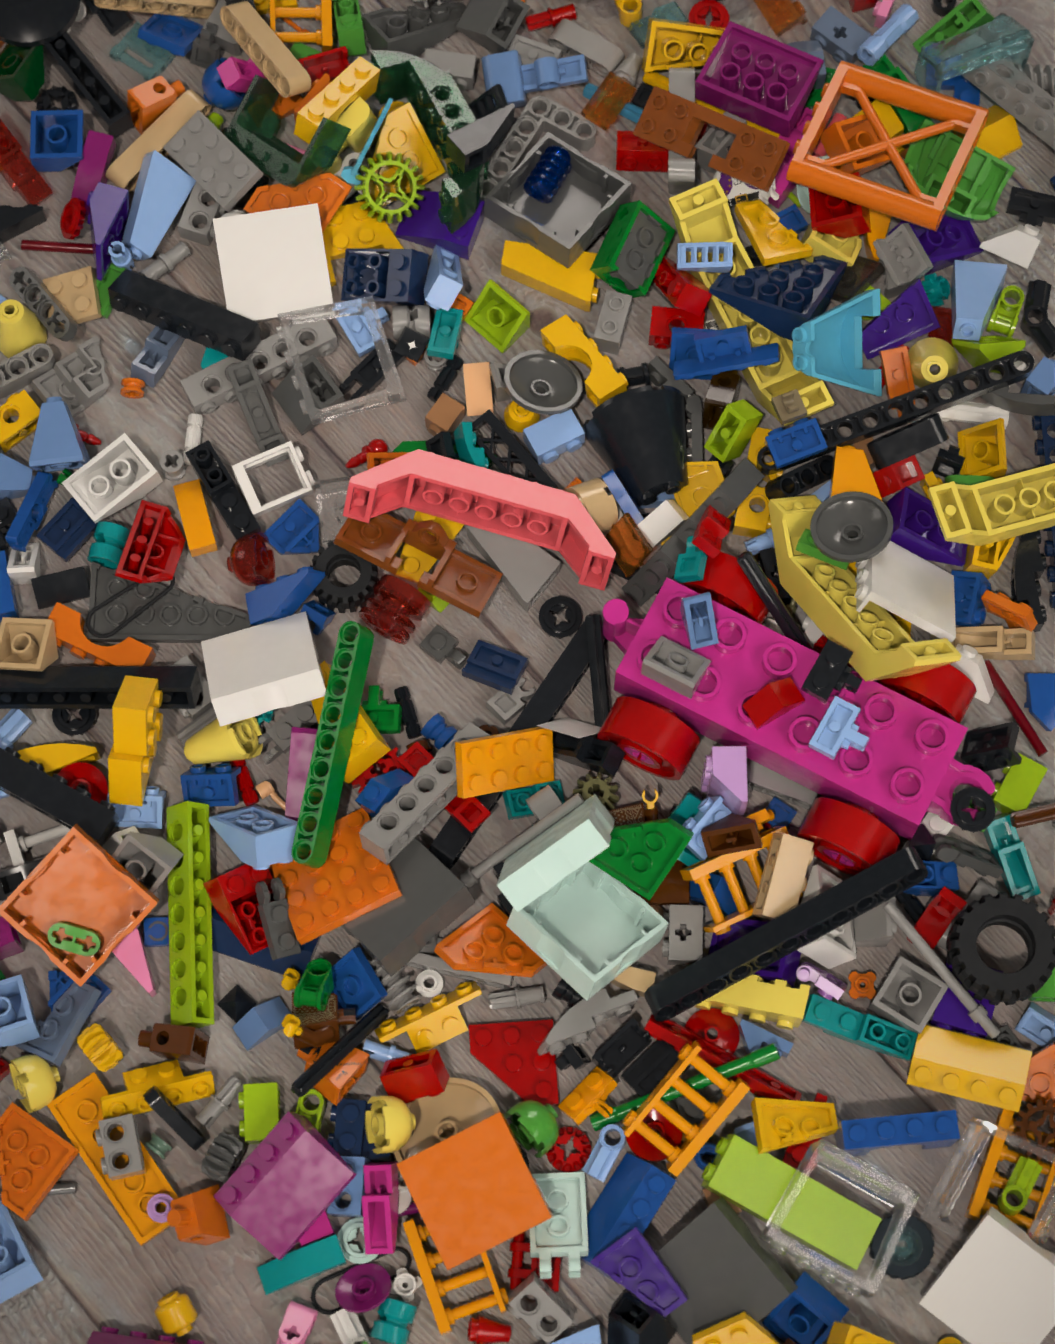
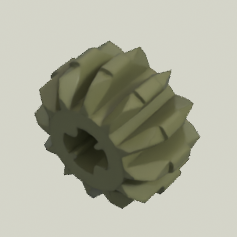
[573,772,619,811]

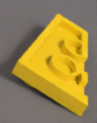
[734,199,813,266]
[394,511,465,584]
[751,1097,838,1154]

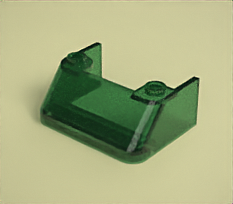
[225,74,351,188]

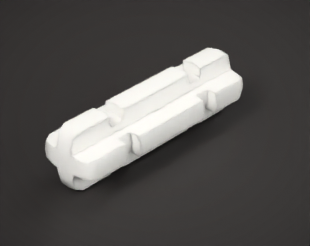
[183,413,203,465]

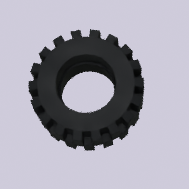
[310,541,379,613]

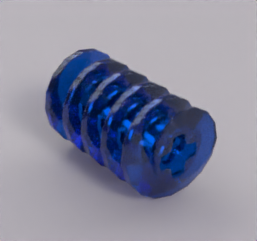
[523,145,572,203]

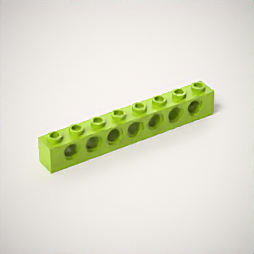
[166,801,214,1028]

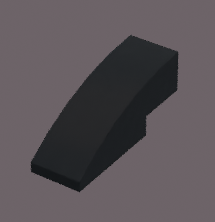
[552,730,626,777]

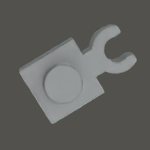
[485,678,535,725]

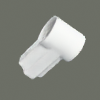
[329,1309,371,1344]

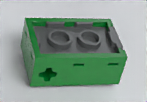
[590,200,676,298]

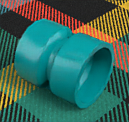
[87,521,130,569]
[370,1298,417,1344]

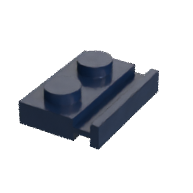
[36,497,101,562]
[462,640,528,695]

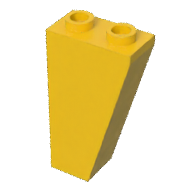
[501,240,600,312]

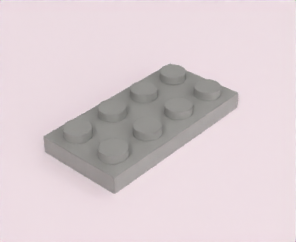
[163,110,264,212]

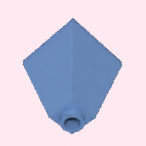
[29,397,91,473]
[0,453,35,500]

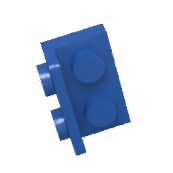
[765,417,828,469]
[951,570,992,627]
[180,763,241,807]

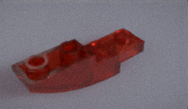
[0,119,53,205]

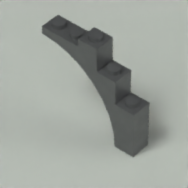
[621,457,765,607]

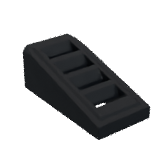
[459,84,508,127]

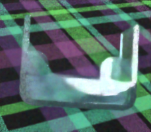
[914,15,1034,92]

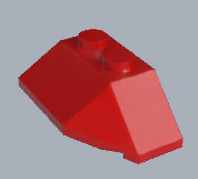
[115,500,186,584]

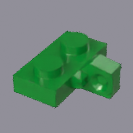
[361,685,402,734]

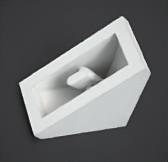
[636,499,689,548]
[7,543,41,585]

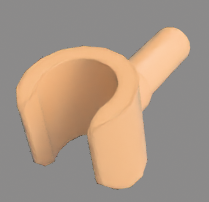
[255,781,286,811]

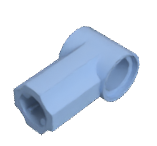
[0,709,33,750]
[582,1124,627,1183]

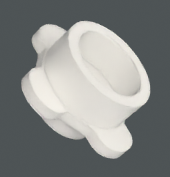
[390,1268,422,1303]

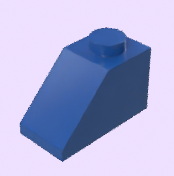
[355,769,414,818]

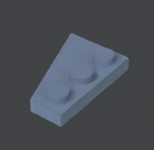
[16,982,102,1067]

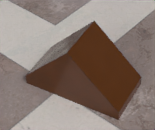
[700,813,763,857]

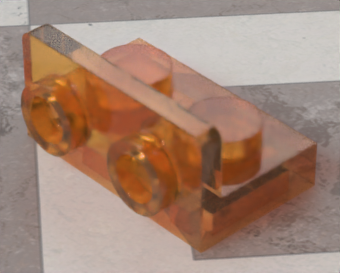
[754,0,808,37]
[580,71,636,131]

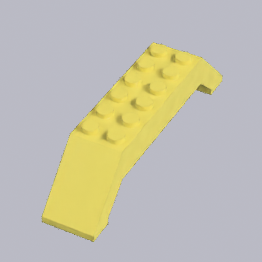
[669,178,834,426]
[927,463,1055,546]
[768,495,962,681]

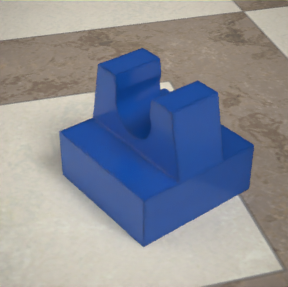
[300,600,336,635]

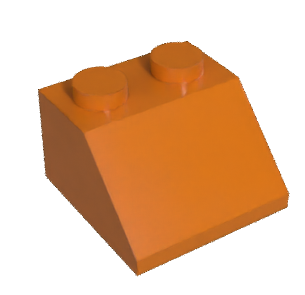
[820,114,891,175]

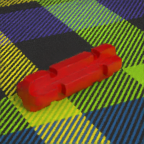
[230,760,259,806]

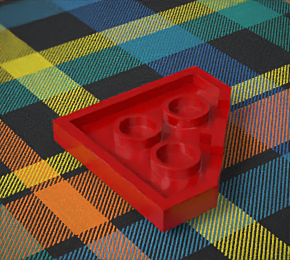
[469,1019,559,1106]

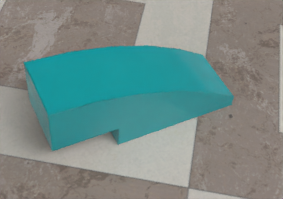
[983,813,1041,900]
[257,1234,347,1295]

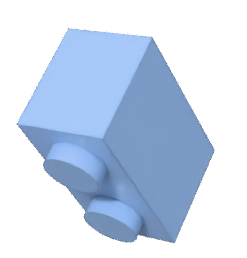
[523,409,585,465]

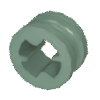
[144,1133,173,1159]

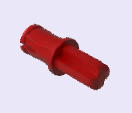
[525,3,577,31]

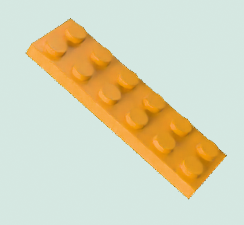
[47,1072,179,1246]

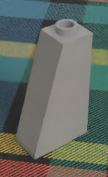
[467,525,561,612]

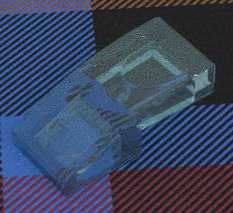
[629,1,688,48]

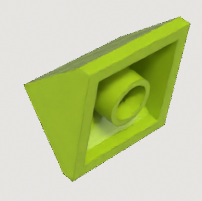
[464,279,530,353]
[952,335,1026,374]

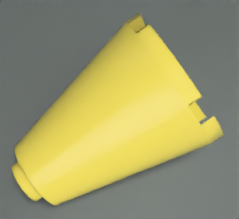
[0,299,47,358]
[908,337,959,388]
[184,717,263,764]

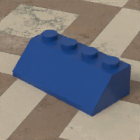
[580,1153,676,1281]

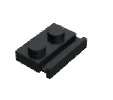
[621,1040,690,1097]

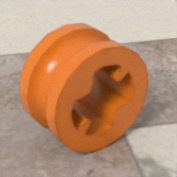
[120,378,145,399]

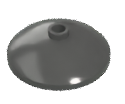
[503,350,583,415]
[810,492,893,563]

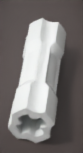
[926,396,1009,429]

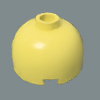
[9,1055,60,1114]
[365,1095,416,1154]

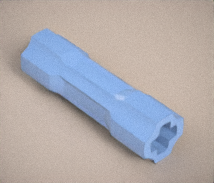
[856,4,919,66]

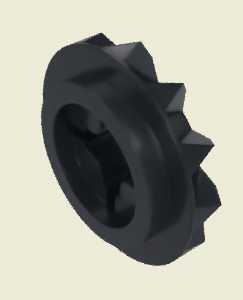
[36,85,78,111]
[539,596,582,639]
[52,709,96,737]
[949,787,995,833]

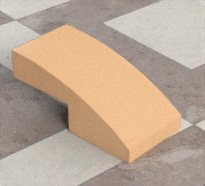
[463,362,494,417]

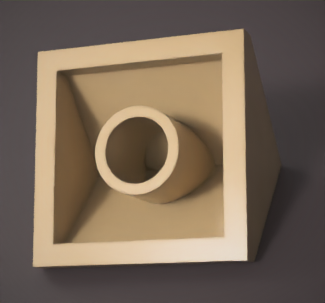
[0,617,58,671]

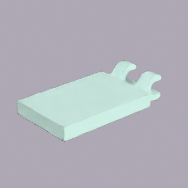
[530,1172,588,1279]

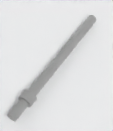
[459,793,584,888]
[883,900,1000,1039]

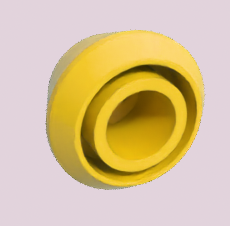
[504,401,540,433]

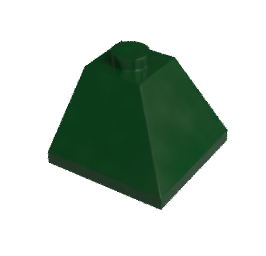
[0,44,45,102]

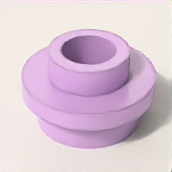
[147,1193,173,1223]

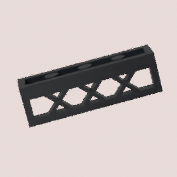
[472,409,558,489]

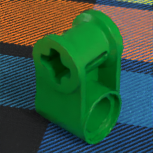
[293,959,334,1011]

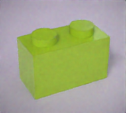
[704,399,763,463]
[991,753,1048,814]
[238,1082,281,1145]

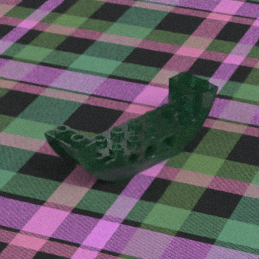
[370,50,489,233]

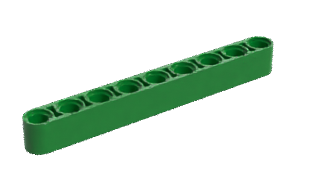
[291,621,374,868]

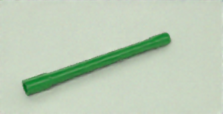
[589,1043,781,1132]

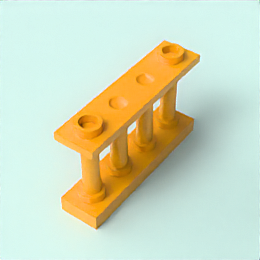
[269,0,333,52]
[680,826,807,935]
[622,1041,750,1177]
[964,1108,1055,1239]
[403,1219,509,1336]

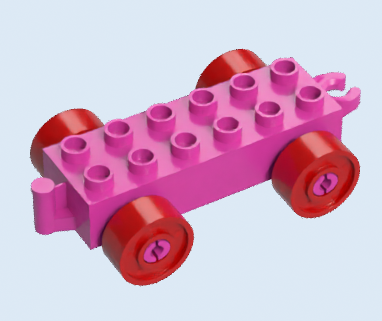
[597,551,995,876]

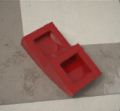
[692,505,731,559]

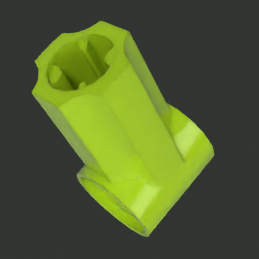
[997,1156,1043,1216]

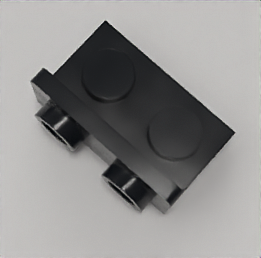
[961,721,1022,772]

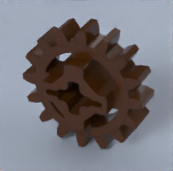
[1013,1099,1055,1162]

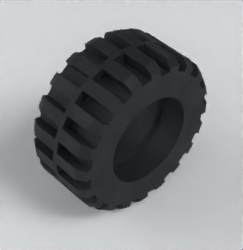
[946,892,1055,1005]

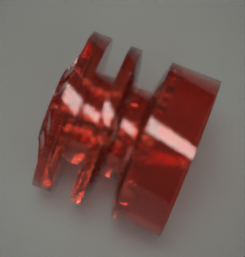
[358,574,431,645]

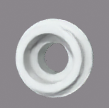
[415,970,443,998]

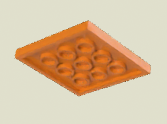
[270,808,403,945]

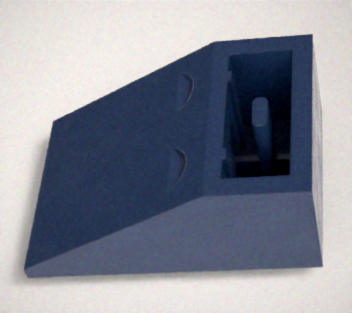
[341,248,429,307]

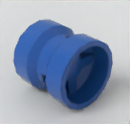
[420,713,458,750]

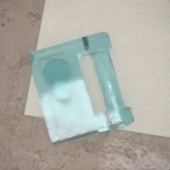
[109,22,177,81]

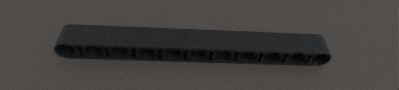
[756,350,1035,475]
[428,614,608,870]
[644,847,928,1022]

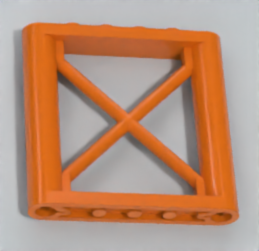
[786,60,990,231]

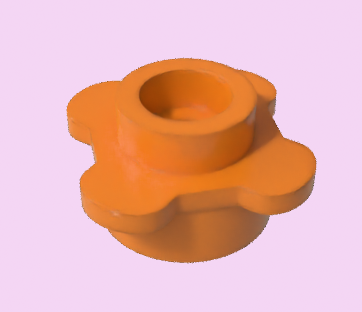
[848,971,877,999]

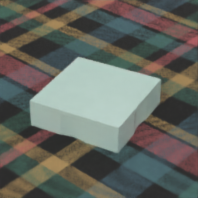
[497,794,615,912]
[506,861,669,1001]

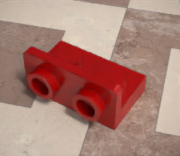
[616,131,669,172]

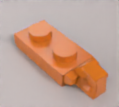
[879,345,915,417]

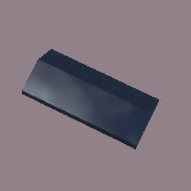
[212,906,322,981]

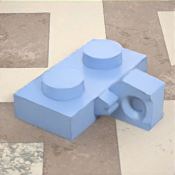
[333,299,389,358]
[808,696,869,760]

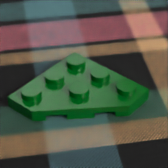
[589,818,694,901]

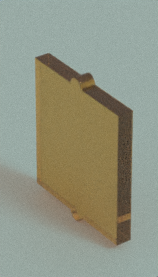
[605,513,653,578]

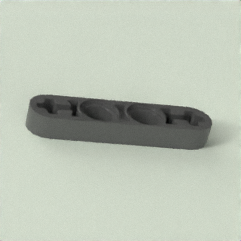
[9,267,77,342]

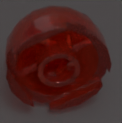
[227,532,275,587]

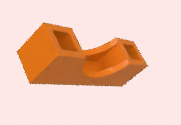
[48,602,156,666]

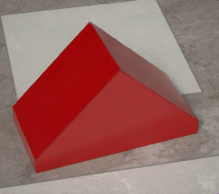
[742,677,805,730]

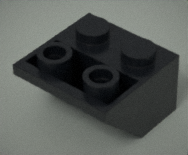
[607,1291,677,1344]

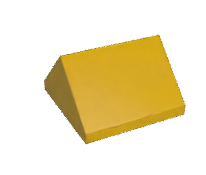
[952,104,1023,159]
[957,418,1007,479]

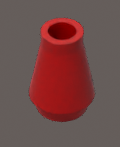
[467,1315,511,1344]

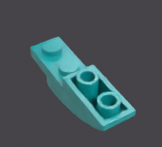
[802,994,918,1061]

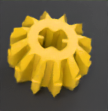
[77,1023,123,1072]

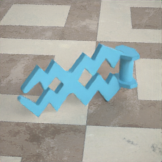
[340,98,393,185]

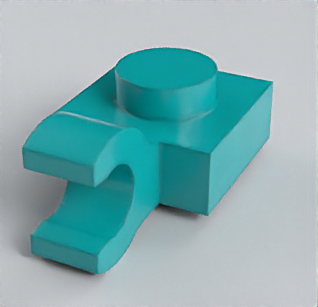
[674,536,707,583]

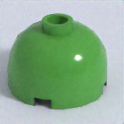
[504,1100,559,1158]

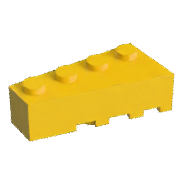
[641,17,726,72]
[311,660,391,784]

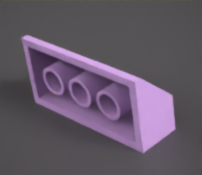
[701,746,748,816]

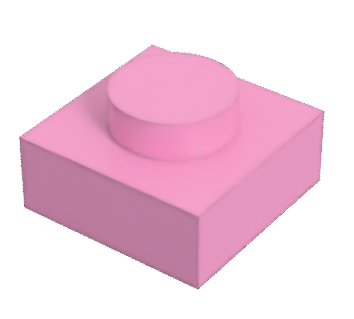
[872,0,894,28]

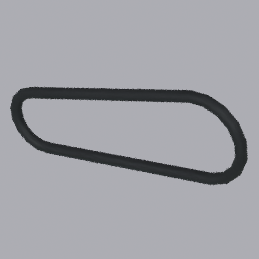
[86,576,175,638]
[311,1247,411,1315]

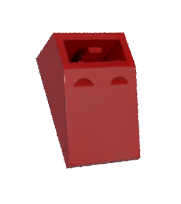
[203,864,274,955]

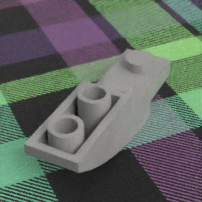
[537,989,639,1056]

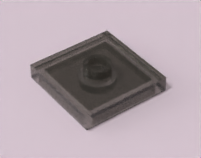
[831,256,885,303]

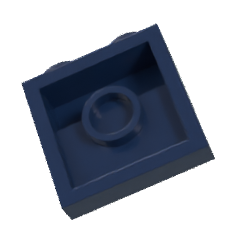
[328,1099,391,1162]

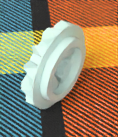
[338,1217,378,1264]

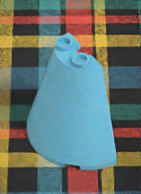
[792,289,882,396]

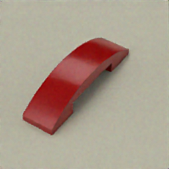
[397,741,491,833]

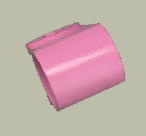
[276,1301,318,1344]

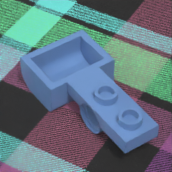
[481,50,589,108]

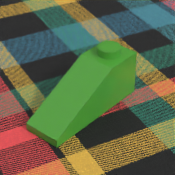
[913,0,995,64]

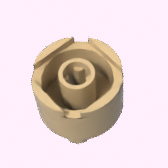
[564,478,618,533]

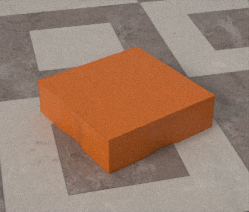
[0,824,160,987]
[396,1112,554,1270]

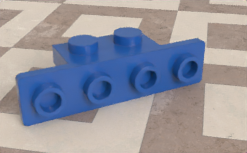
[673,325,779,380]

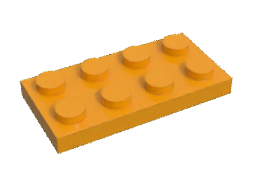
[455,727,554,799]

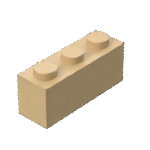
[752,833,814,920]

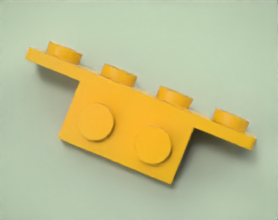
[374,981,482,1053]
[100,1060,215,1120]

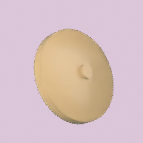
[393,1078,501,1163]

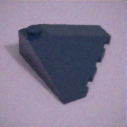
[709,255,848,341]

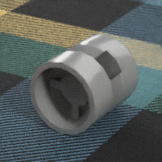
[392,305,431,340]

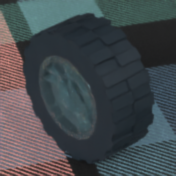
[869,1214,935,1280]

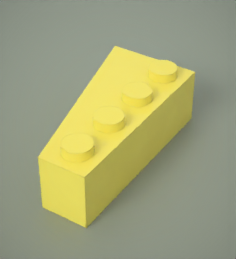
[694,974,810,1030]

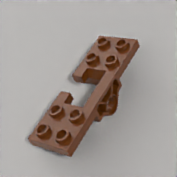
[633,86,790,193]
[334,513,503,618]

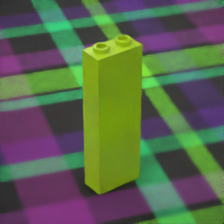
[701,1134,882,1270]

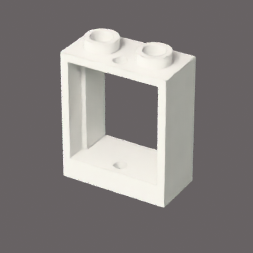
[232,441,315,518]

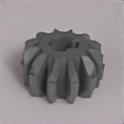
[201,1132,245,1183]

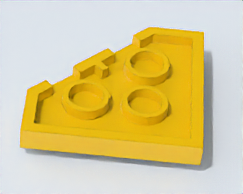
[369,102,446,208]

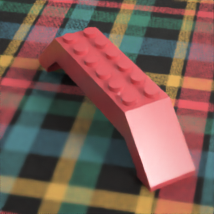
[343,449,616,591]

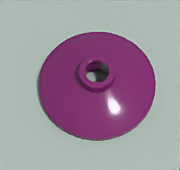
[335,1263,392,1313]

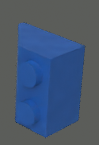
[30,110,84,172]
[762,1271,849,1344]

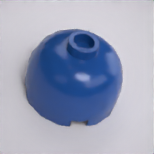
[202,57,252,111]

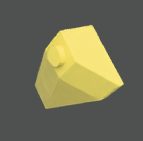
[801,223,862,267]

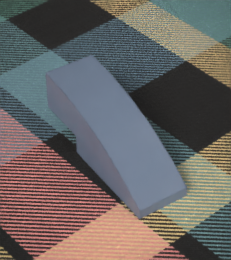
[130,326,185,388]

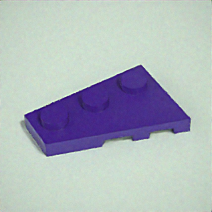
[862,278,940,360]
[590,1227,689,1317]

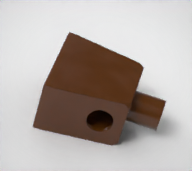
[138,1023,210,1065]

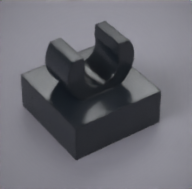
[425,431,459,459]
[931,445,965,478]
[554,1043,591,1071]

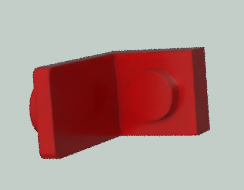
[907,886,967,950]

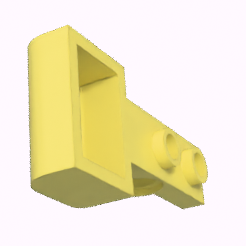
[289,96,381,180]

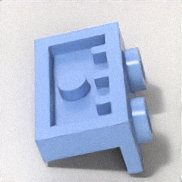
[107,786,166,829]
[682,795,732,861]

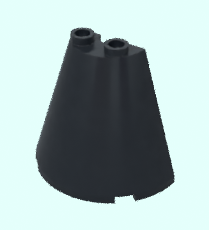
[583,385,688,507]

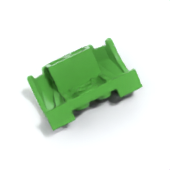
[904,119,1016,222]

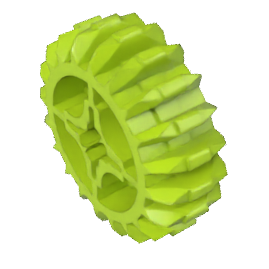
[354,152,425,224]

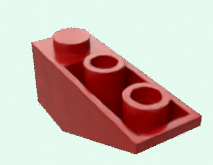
[653,255,712,316]
[872,455,925,498]

